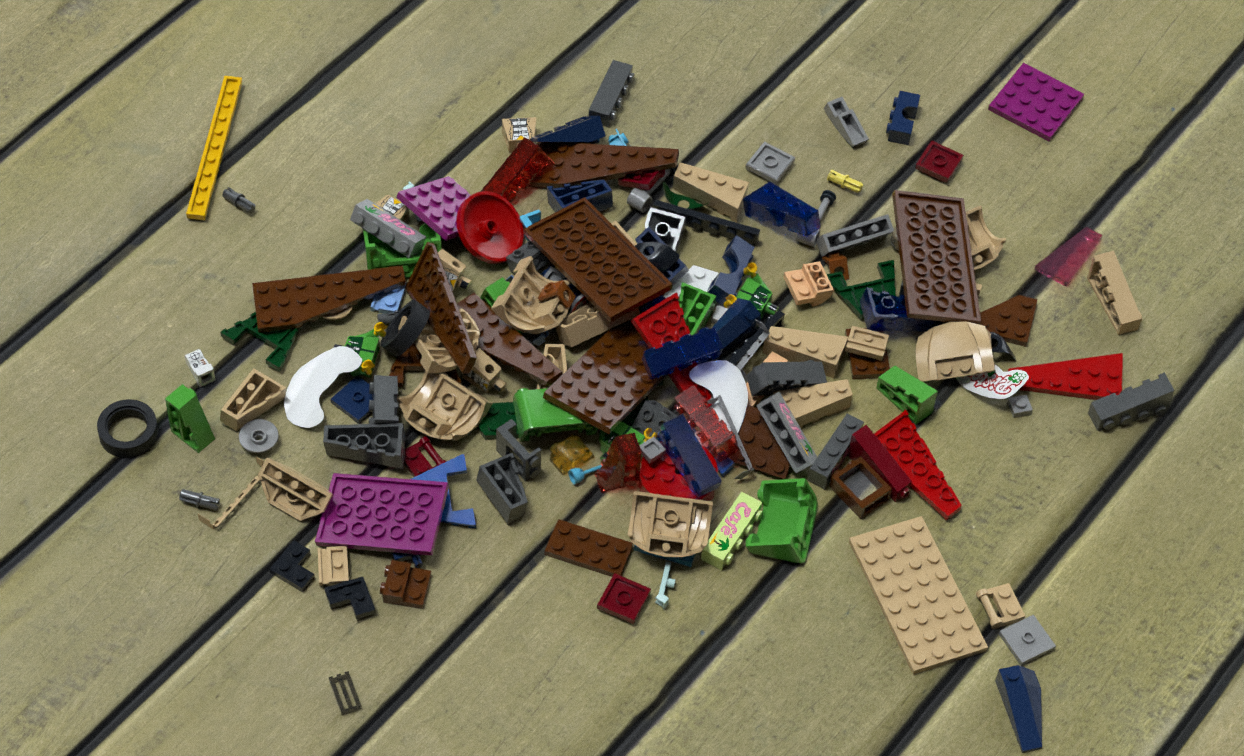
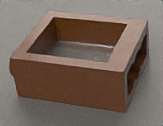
[829,457,892,519]

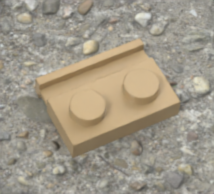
[845,326,889,361]
[317,546,349,587]

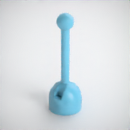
[568,461,614,485]

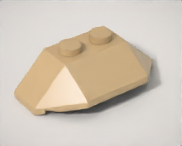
[258,457,333,521]

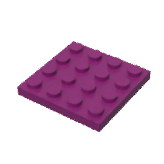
[988,62,1084,142]
[396,176,471,241]

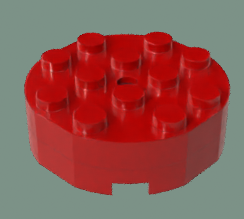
[638,438,718,501]

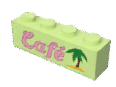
[701,492,763,570]

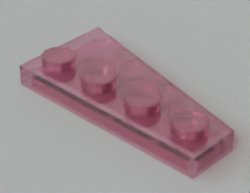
[1034,227,1102,287]

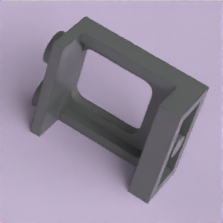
[496,419,541,482]

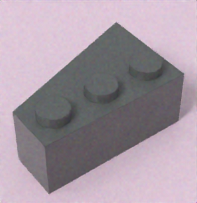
[368,375,398,424]
[476,453,528,523]

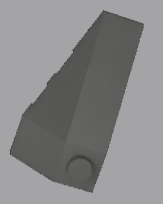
[645,207,686,252]

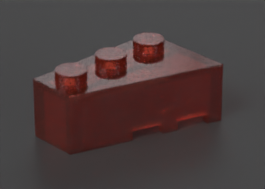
[595,432,642,493]

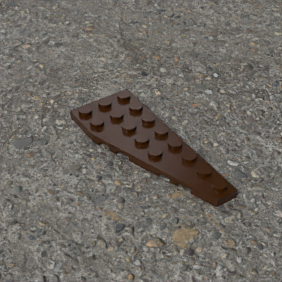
[527,142,679,188]
[252,266,405,333]

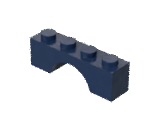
[707,235,755,306]

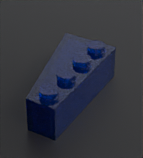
[743,182,821,237]
[860,287,943,332]
[642,327,723,380]
[656,414,722,498]

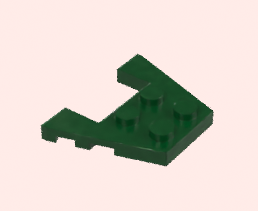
[827,260,896,319]
[220,312,300,372]

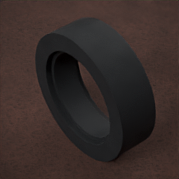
[381,300,430,357]
[97,399,158,458]

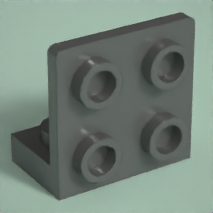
[631,400,685,442]

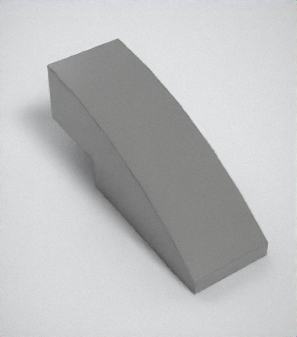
[824,97,869,147]

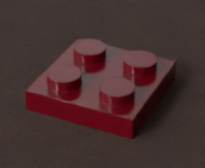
[915,141,964,183]
[597,573,651,624]

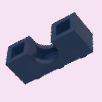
[886,91,920,146]

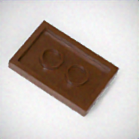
[845,327,890,379]

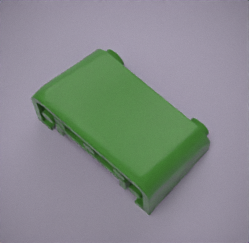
[363,223,442,277]
[513,388,598,442]
[746,478,818,563]

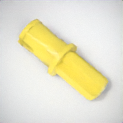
[827,170,863,193]

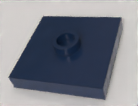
[330,376,372,424]

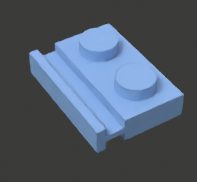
[371,282,407,314]

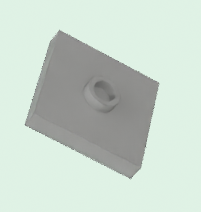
[745,142,795,184]
[999,615,1056,666]

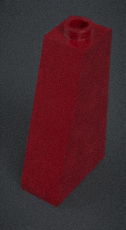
[847,425,912,502]

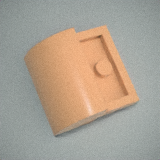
[783,262,834,307]

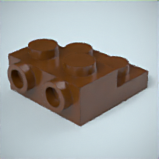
[380,560,431,609]

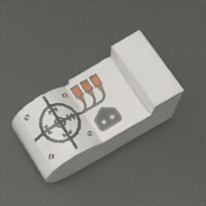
[185,349,215,387]

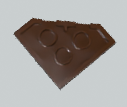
[979,295,1038,347]
[730,405,791,479]

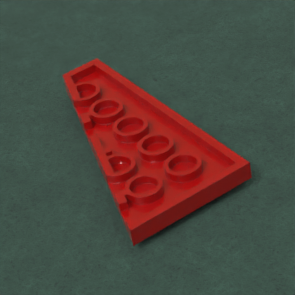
[631,292,712,415]
[1008,353,1123,400]
[874,410,962,520]

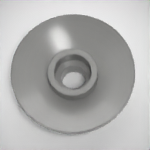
[239,419,278,453]

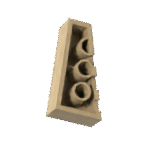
[673,162,749,223]

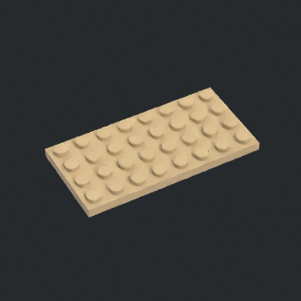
[849,516,988,675]

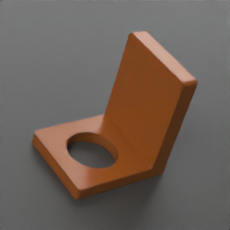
[822,252,849,280]
[538,280,576,309]

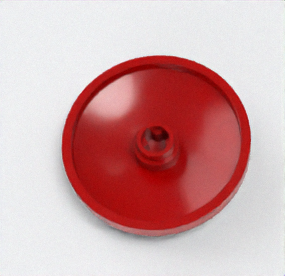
[456,191,524,264]

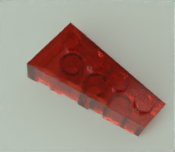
[480,137,554,203]
[674,385,739,463]

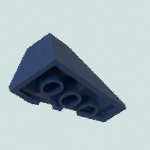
[530,116,606,144]
[695,298,761,364]
[995,665,1042,753]

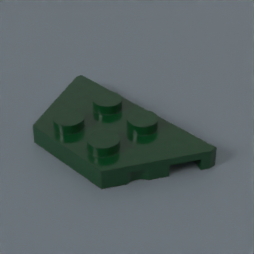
[476,402,519,440]

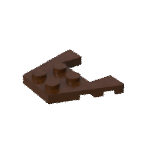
[389,343,461,387]

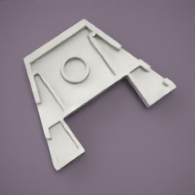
[659,265,728,323]

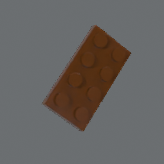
[544,519,633,577]

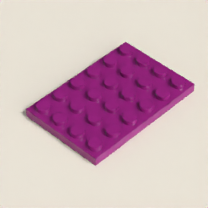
[315,473,449,556]

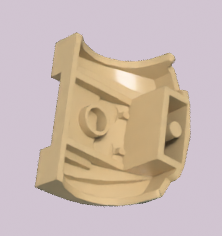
[966,205,1006,270]
[491,256,571,334]
[398,308,480,373]
[915,321,996,383]
[397,371,493,441]
[627,491,713,557]

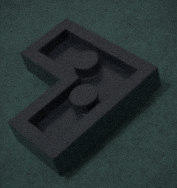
[270,540,315,592]
[324,576,376,619]

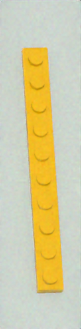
[186,76,242,220]

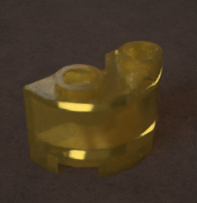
[549,434,594,476]

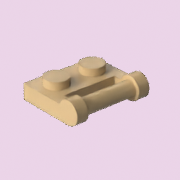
[976,583,1025,629]

